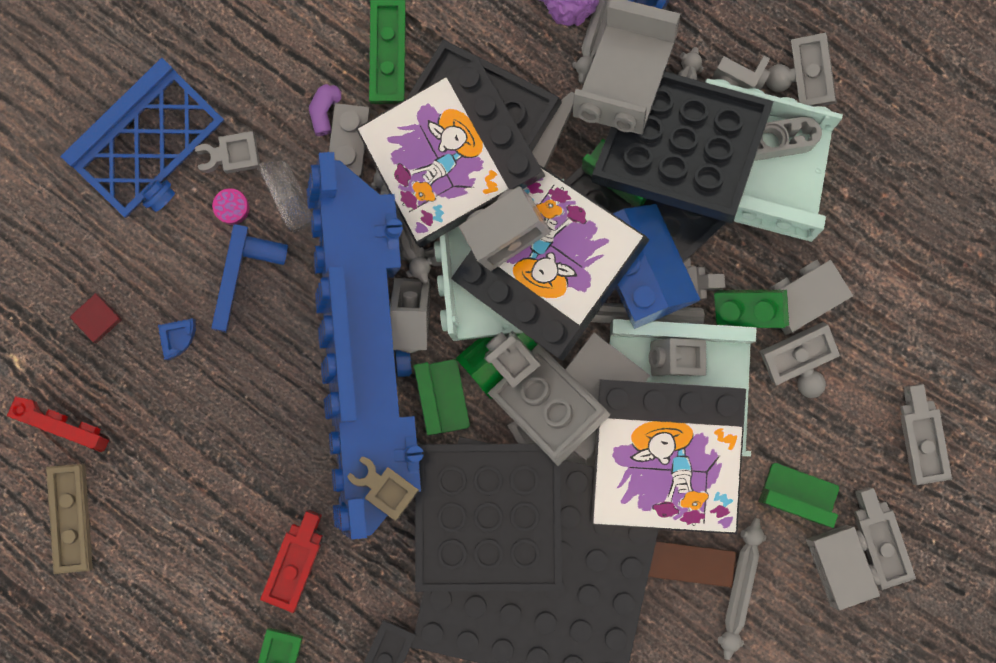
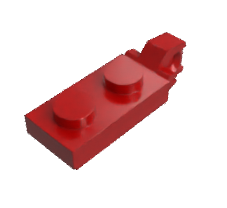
[7,396,109,452]
[260,510,323,613]

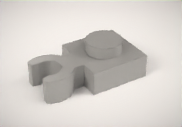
[195,131,261,174]

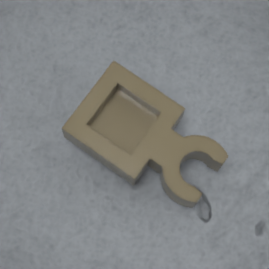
[347,457,419,522]

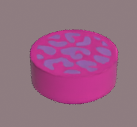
[212,188,249,225]

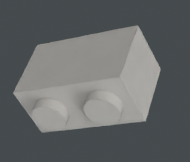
[459,186,551,271]
[769,260,853,335]
[390,278,430,353]
[806,525,880,611]

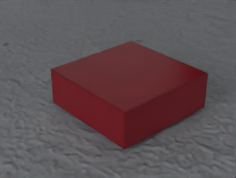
[70,293,122,343]

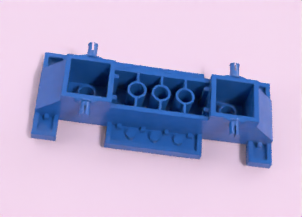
[306,152,423,540]

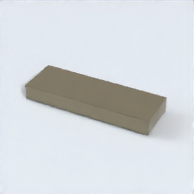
[46,463,93,574]

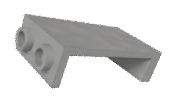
[573,0,680,135]

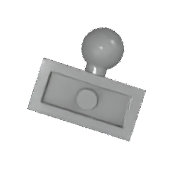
[765,32,837,107]
[760,322,840,398]

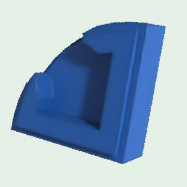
[158,318,196,360]

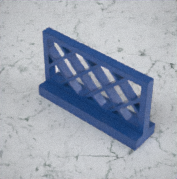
[60,58,225,218]

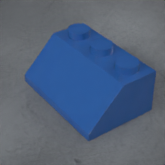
[613,204,701,329]

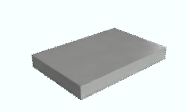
[565,333,650,461]
[488,344,610,466]

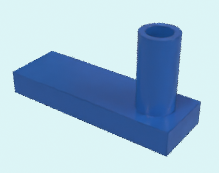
[211,224,288,333]

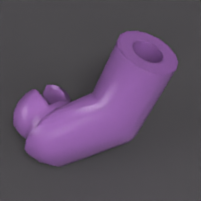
[309,84,341,136]

